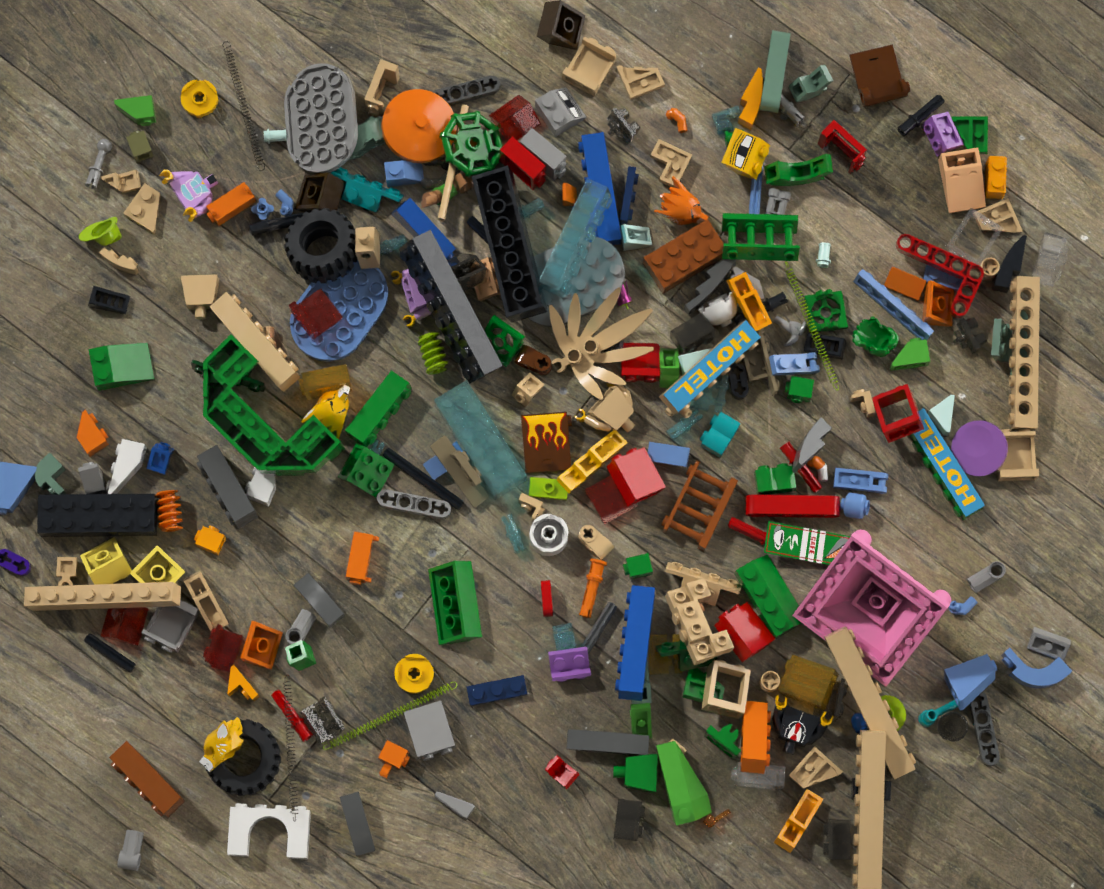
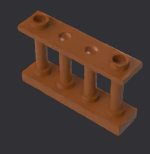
[661,460,738,552]

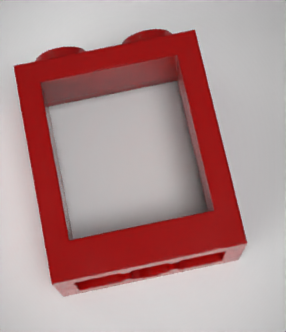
[500,136,546,190]
[872,384,924,443]

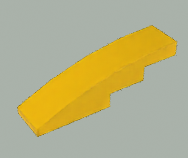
[557,430,628,494]

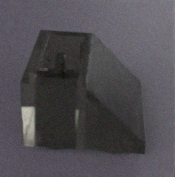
[447,253,487,291]

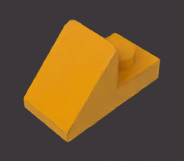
[227,665,260,702]

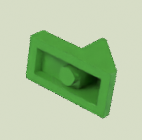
[630,703,652,739]

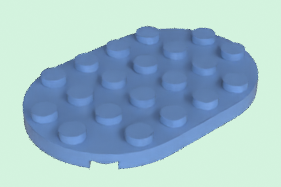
[290,260,388,361]

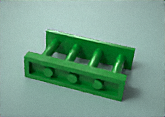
[721,213,800,261]

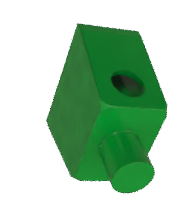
[613,754,658,793]

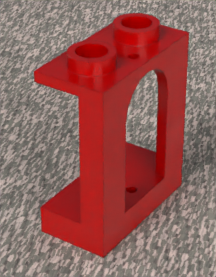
[818,120,867,174]

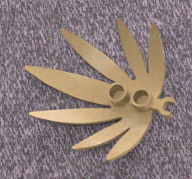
[549,287,654,400]

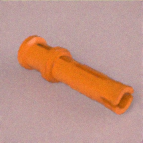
[579,558,607,618]

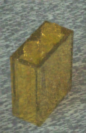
[299,364,352,400]
[778,655,839,710]

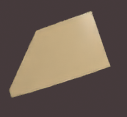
[101,170,141,193]

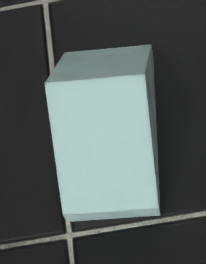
[620,224,652,251]
[928,395,955,436]

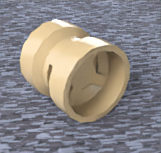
[978,257,1000,281]
[759,671,780,693]

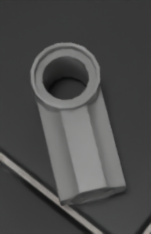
[967,561,1006,593]
[285,609,317,646]
[117,830,144,871]

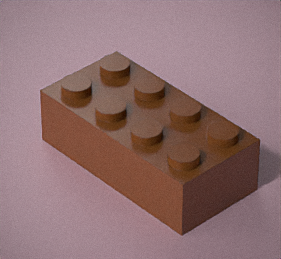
[643,219,723,294]
[109,741,185,818]

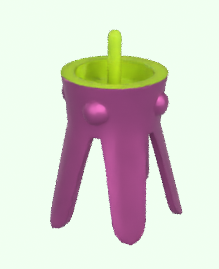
[617,280,633,310]

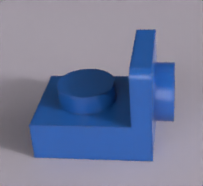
[146,442,174,474]

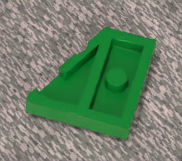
[682,668,725,703]

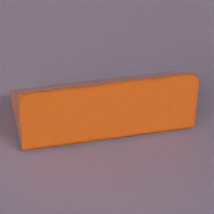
[884,267,927,301]

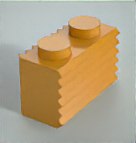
[984,156,1007,199]

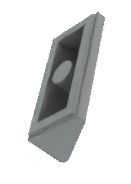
[1027,627,1071,661]

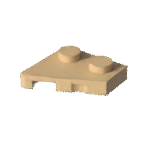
[616,65,665,100]
[123,183,161,234]
[973,198,1022,233]
[788,746,843,789]

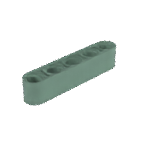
[760,30,791,113]

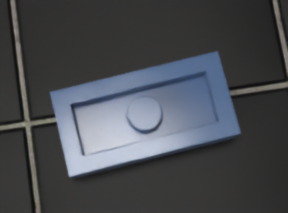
[923,265,962,291]

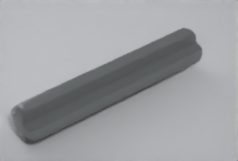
[581,602,617,654]

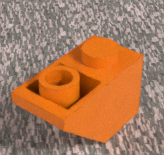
[77,410,109,457]

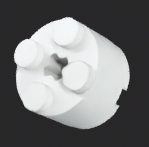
[529,514,568,556]

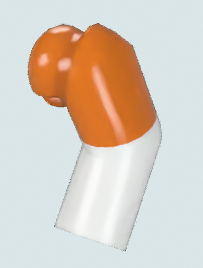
[807,456,828,482]

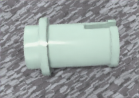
[264,129,287,144]
[816,242,831,268]

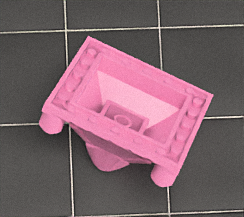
[792,529,951,687]

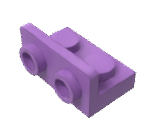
[922,112,964,157]
[548,647,591,682]

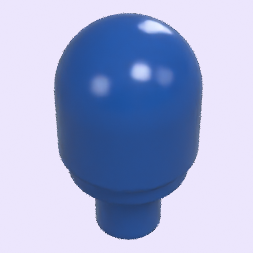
[851,713,868,735]

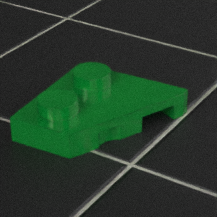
[952,116,988,154]

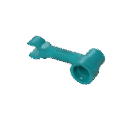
[918,700,958,727]

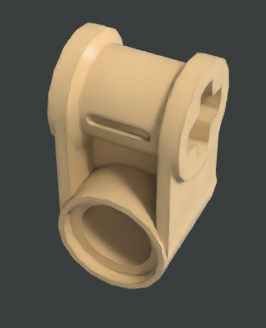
[578,525,614,560]

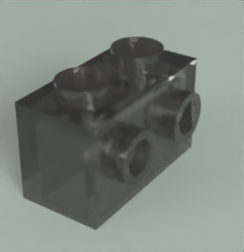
[670,312,715,355]

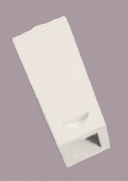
[106,439,147,494]
[245,467,276,507]

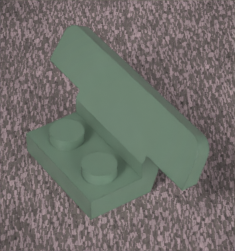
[991,311,1028,377]

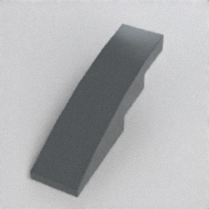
[684,259,737,316]
[566,730,649,756]

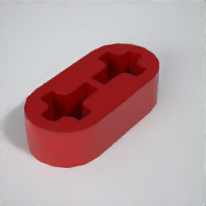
[541,580,553,617]

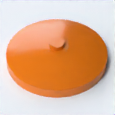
[381,89,457,163]

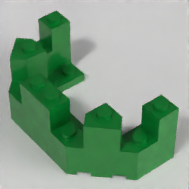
[203,334,345,476]

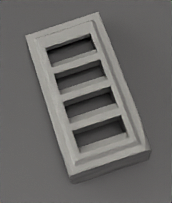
[435,792,475,820]

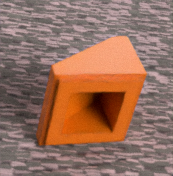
[562,183,577,206]

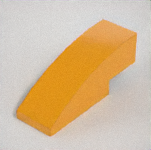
[738,67,763,130]
[727,272,772,331]
[774,789,823,853]

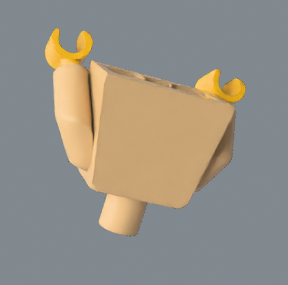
[575,382,635,432]

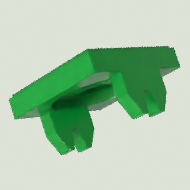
[804,289,848,333]
[484,315,525,367]
[704,724,741,760]

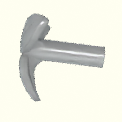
[774,316,806,347]

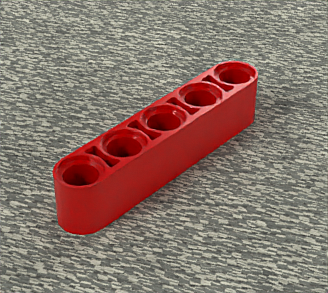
[746,495,840,518]

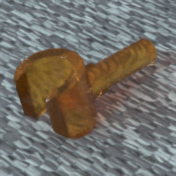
[703,809,731,828]

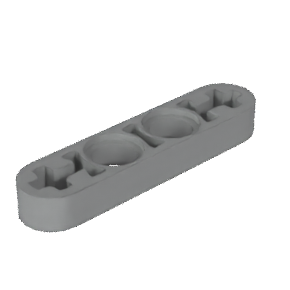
[377,489,451,519]

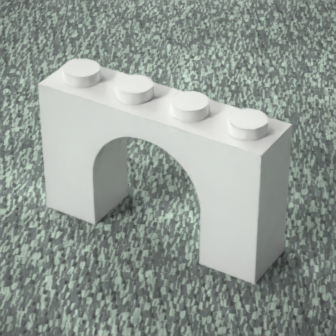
[227,803,311,859]

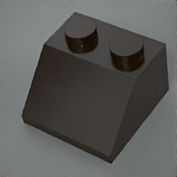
[536,0,586,50]
[295,173,345,213]

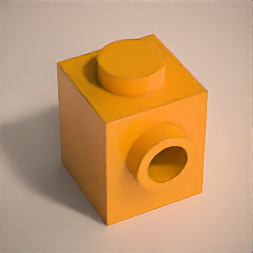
[194,525,226,556]

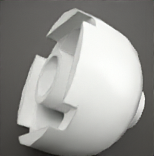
[699,292,738,327]

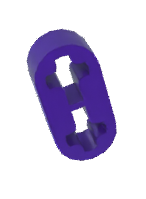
[0,549,31,576]

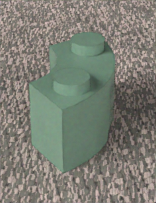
[348,116,386,160]

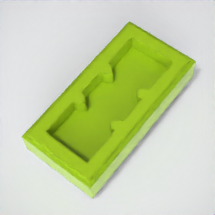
[529,477,568,500]

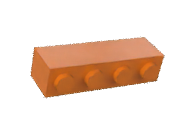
[740,701,771,774]

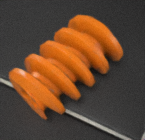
[156,490,183,532]

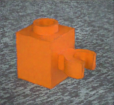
[378,740,410,779]

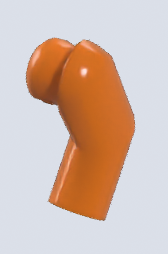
[666,108,687,133]

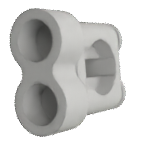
[765,188,791,215]

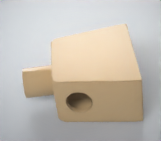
[355,227,380,269]
[181,275,219,320]

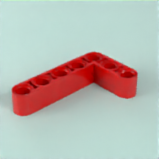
[896,234,984,319]

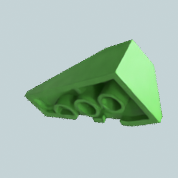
[656,741,712,825]

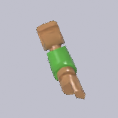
[421,173,474,208]

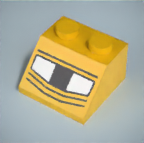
[721,128,770,180]

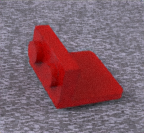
[621,343,660,383]

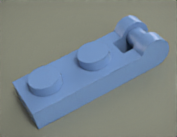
[769,352,820,375]
[833,468,888,494]

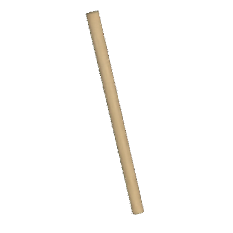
[437,105,469,222]

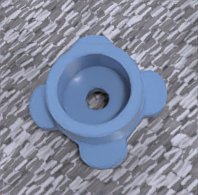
[251,198,274,220]

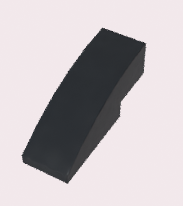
[992,235,1027,293]

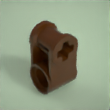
[514,345,552,375]

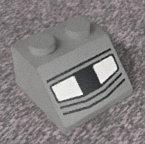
[535,87,586,137]

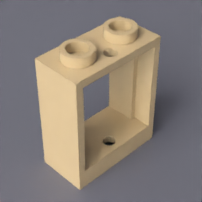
[701,660,751,719]

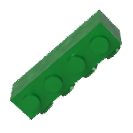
[345,370,412,447]

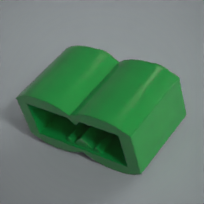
[754,463,796,495]

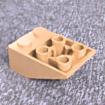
[938,148,986,213]

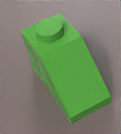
[114,95,156,126]
[890,338,930,371]
[659,348,680,389]

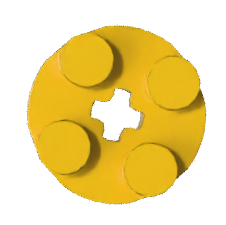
[181,80,219,118]
[395,654,434,694]

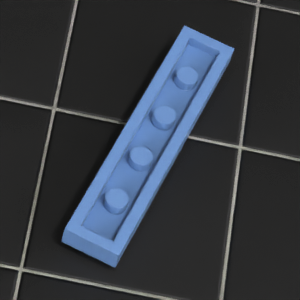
[853,269,934,340]

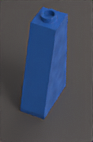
[391,198,456,261]

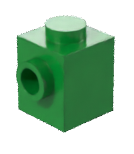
[784,376,814,403]
[623,553,653,580]
[285,640,316,671]

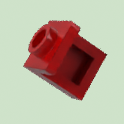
[545,755,579,789]

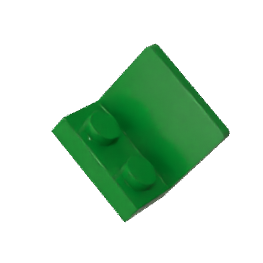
[338,444,394,497]

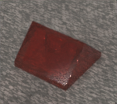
[489,95,541,141]
[100,607,149,646]

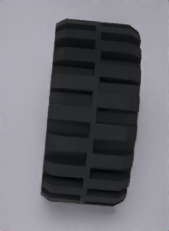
[284,208,358,284]
[206,719,281,796]

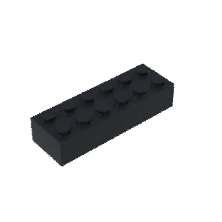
[37,494,158,537]

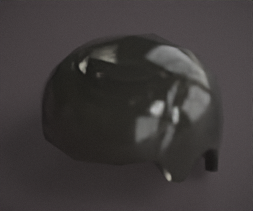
[937,712,968,742]

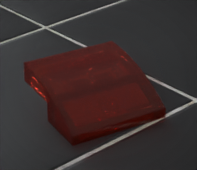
[584,475,638,524]

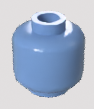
[840,493,870,519]

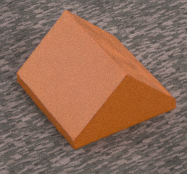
[923,280,954,327]
[241,621,283,670]

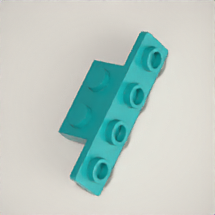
[330,167,404,212]

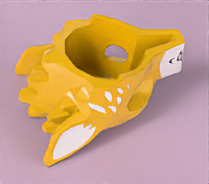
[301,385,350,439]
[199,717,244,772]

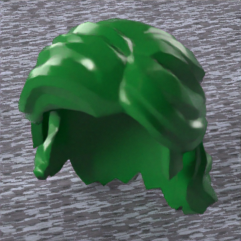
[852,316,899,357]

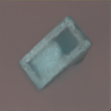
[552,623,576,651]

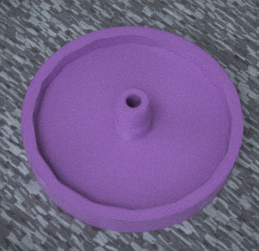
[951,421,1008,476]

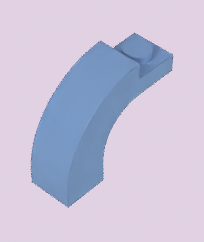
[1001,648,1072,688]

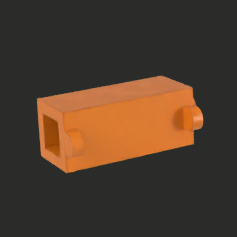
[206,182,256,227]
[346,532,379,585]

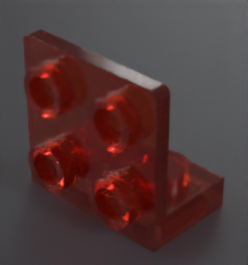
[288,289,343,340]
[203,624,243,673]

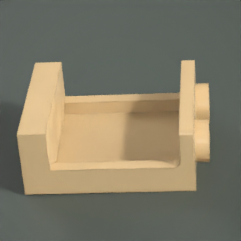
[562,37,617,97]
[364,59,400,118]
[997,429,1039,481]

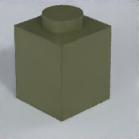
[126,130,154,163]

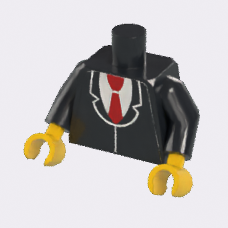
[772,695,834,755]

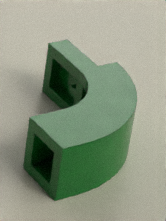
[764,154,833,186]

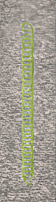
[785,261,839,390]
[323,682,457,750]

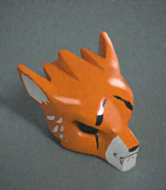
[654,176,709,225]

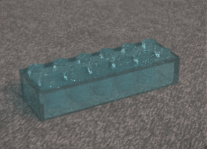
[538,178,612,298]
[434,380,527,500]

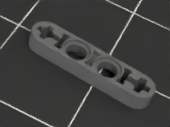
[432,76,500,106]
[969,692,1000,766]

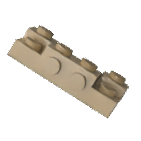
[665,578,734,665]

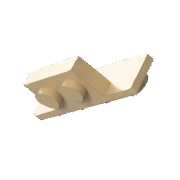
[665,562,742,606]

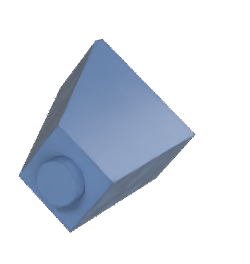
[0,462,37,515]
[944,654,997,711]

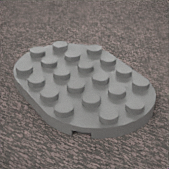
[284,63,358,173]
[528,236,625,327]

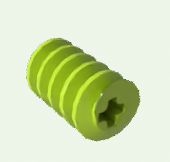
[418,332,448,375]

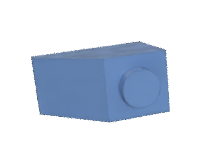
[384,160,424,187]

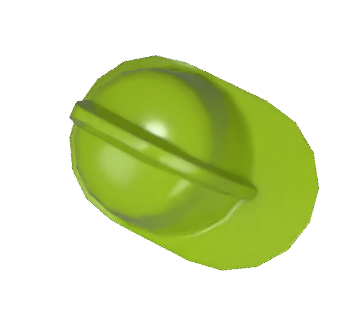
[79,217,122,246]

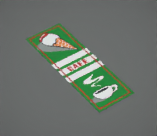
[764,521,851,565]

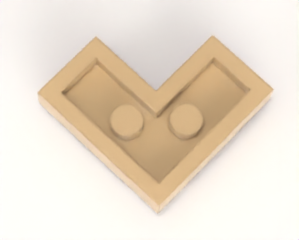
[650,139,692,188]

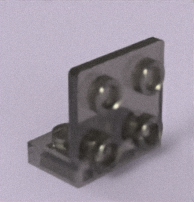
[812,678,848,722]

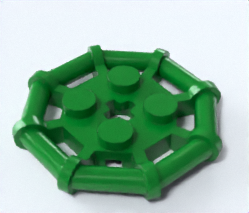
[439,111,503,177]

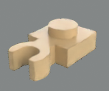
[56,557,78,586]

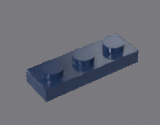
[620,166,639,225]
[466,675,527,706]

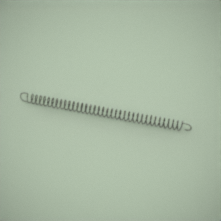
[222,41,265,171]
[283,675,299,822]

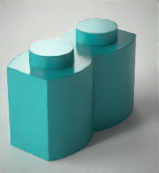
[700,412,741,458]

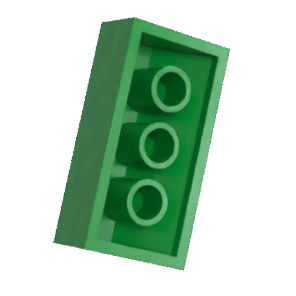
[734,554,803,640]
[428,561,482,645]

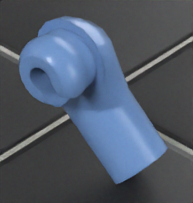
[275,189,294,216]
[949,596,978,615]

